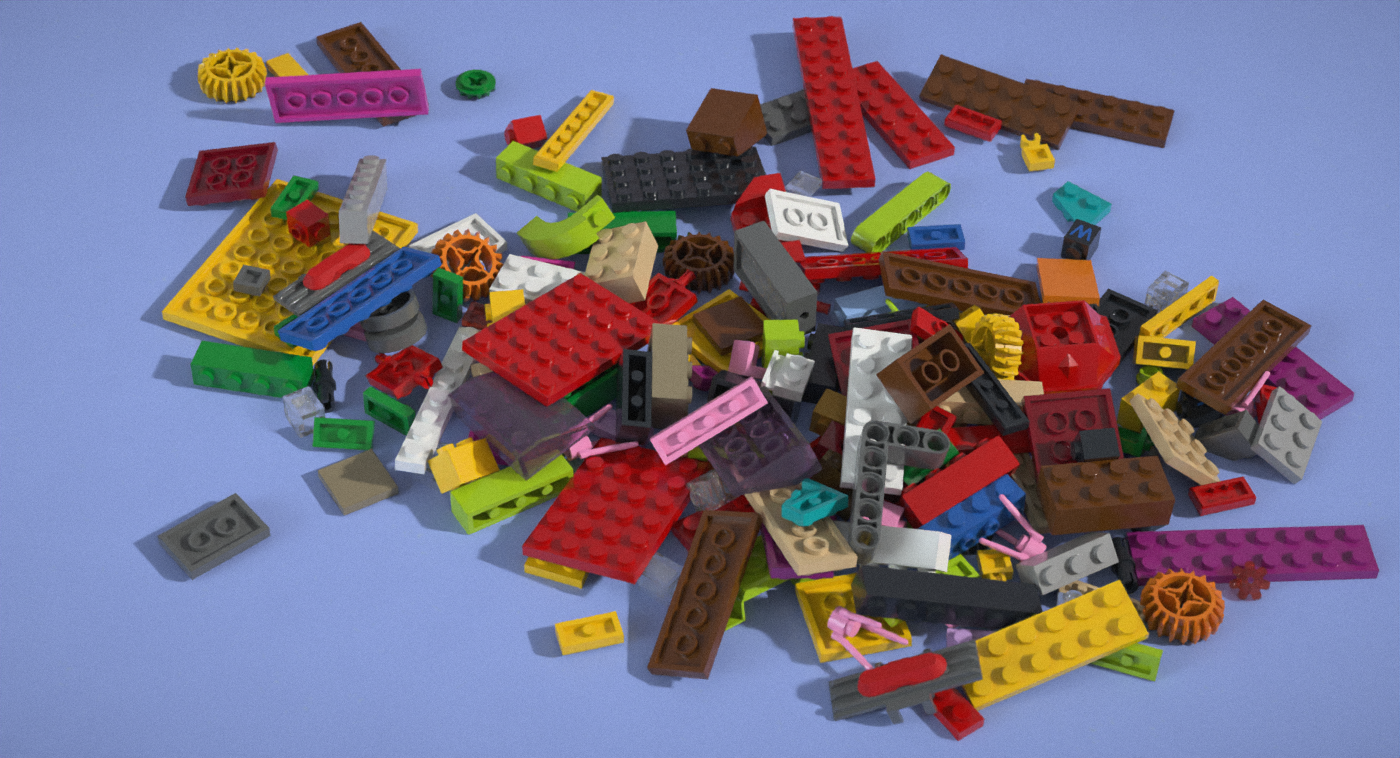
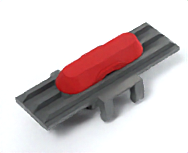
[273,231,400,317]
[829,639,983,725]

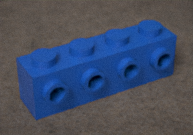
[918,474,1026,560]

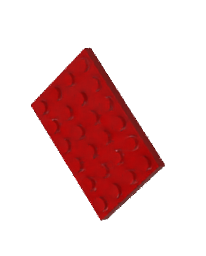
[462,273,661,407]
[522,437,709,584]

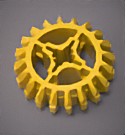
[197,47,267,103]
[968,313,1023,380]

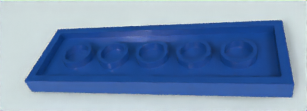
[278,247,442,351]

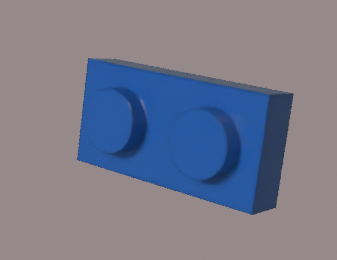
[907,224,965,250]

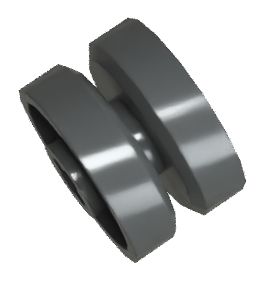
[359,289,427,353]

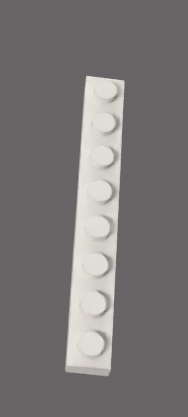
[395,326,481,474]

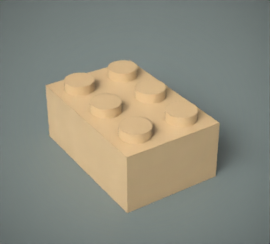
[585,222,658,303]

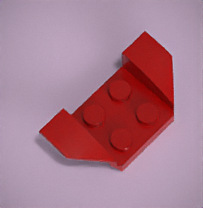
[730,173,806,263]

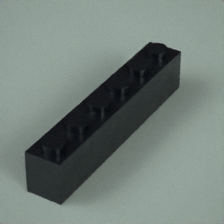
[851,565,1043,630]

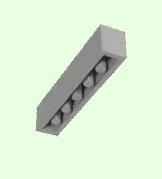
[339,155,387,244]

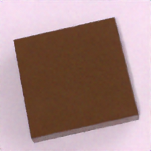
[693,296,764,356]

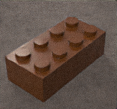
[1036,456,1175,535]

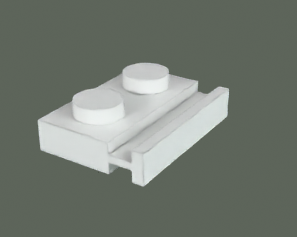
[760,350,815,402]

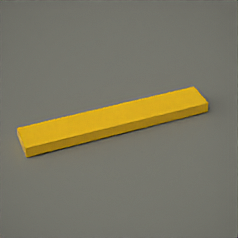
[533,90,614,172]

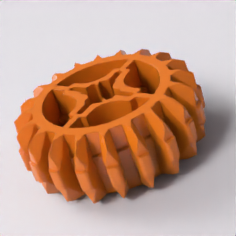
[431,229,503,303]
[1140,568,1225,645]

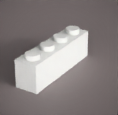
[833,521,952,573]

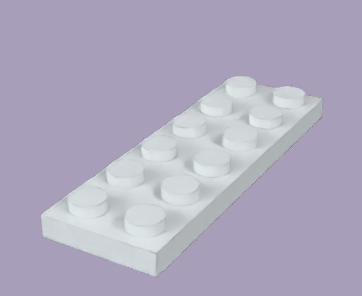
[840,328,912,495]

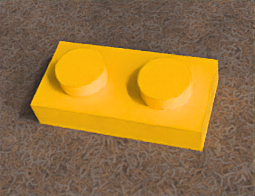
[524,557,589,589]
[555,611,624,655]

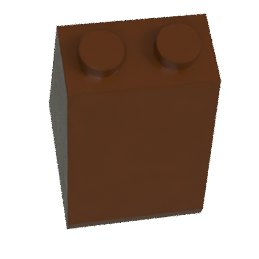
[686,88,767,156]

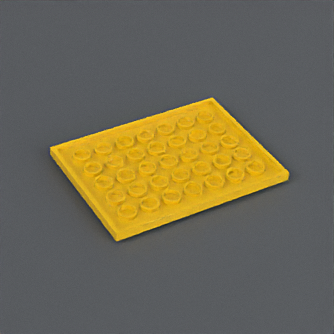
[162,179,418,365]

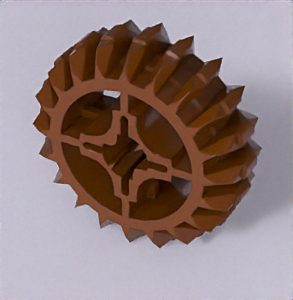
[662,231,735,294]

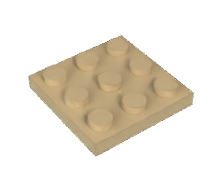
[1129,394,1220,485]

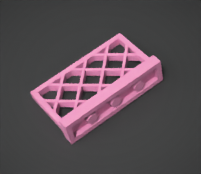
[650,376,768,465]

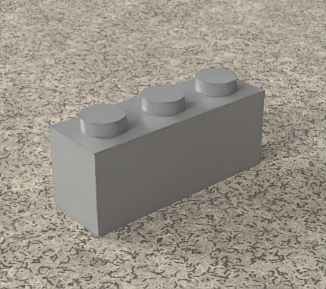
[1015,532,1119,595]

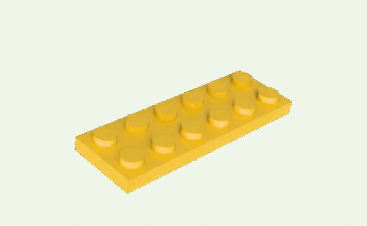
[961,580,1149,711]

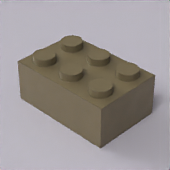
[647,323,692,429]

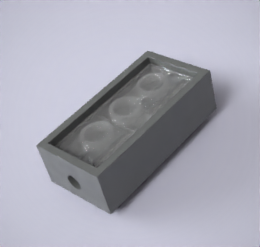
[734,221,817,335]

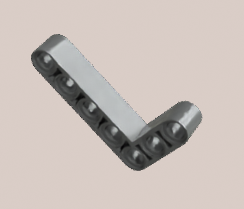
[848,420,950,565]

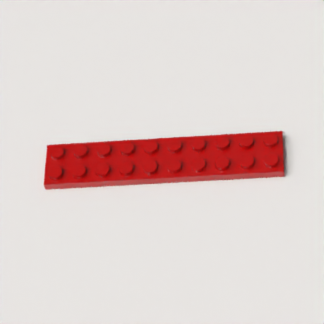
[792,16,876,189]

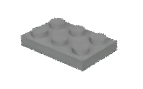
[1250,386,1322,484]

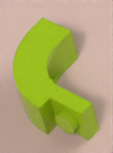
[516,195,615,259]

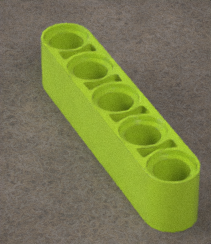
[851,171,951,253]

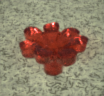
[1229,560,1270,601]

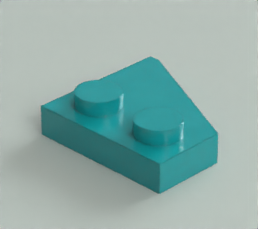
[1052,181,1112,225]
[781,478,848,527]

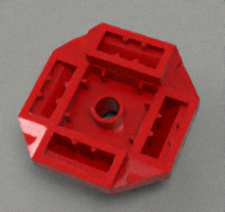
[1008,300,1121,394]

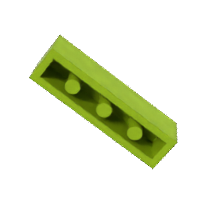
[496,141,602,212]
[450,447,574,535]

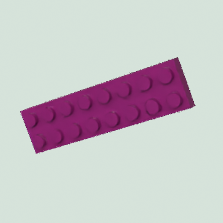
[1125,525,1379,586]

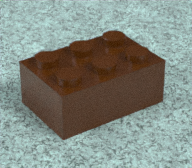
[876,324,984,424]

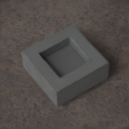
[233,265,271,296]

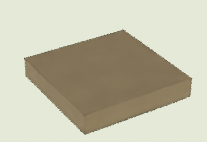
[318,449,398,516]

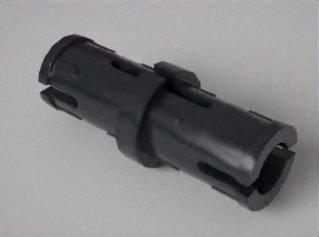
[313,359,336,413]
[1111,537,1139,594]

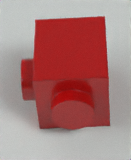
[504,115,548,149]
[286,200,331,248]

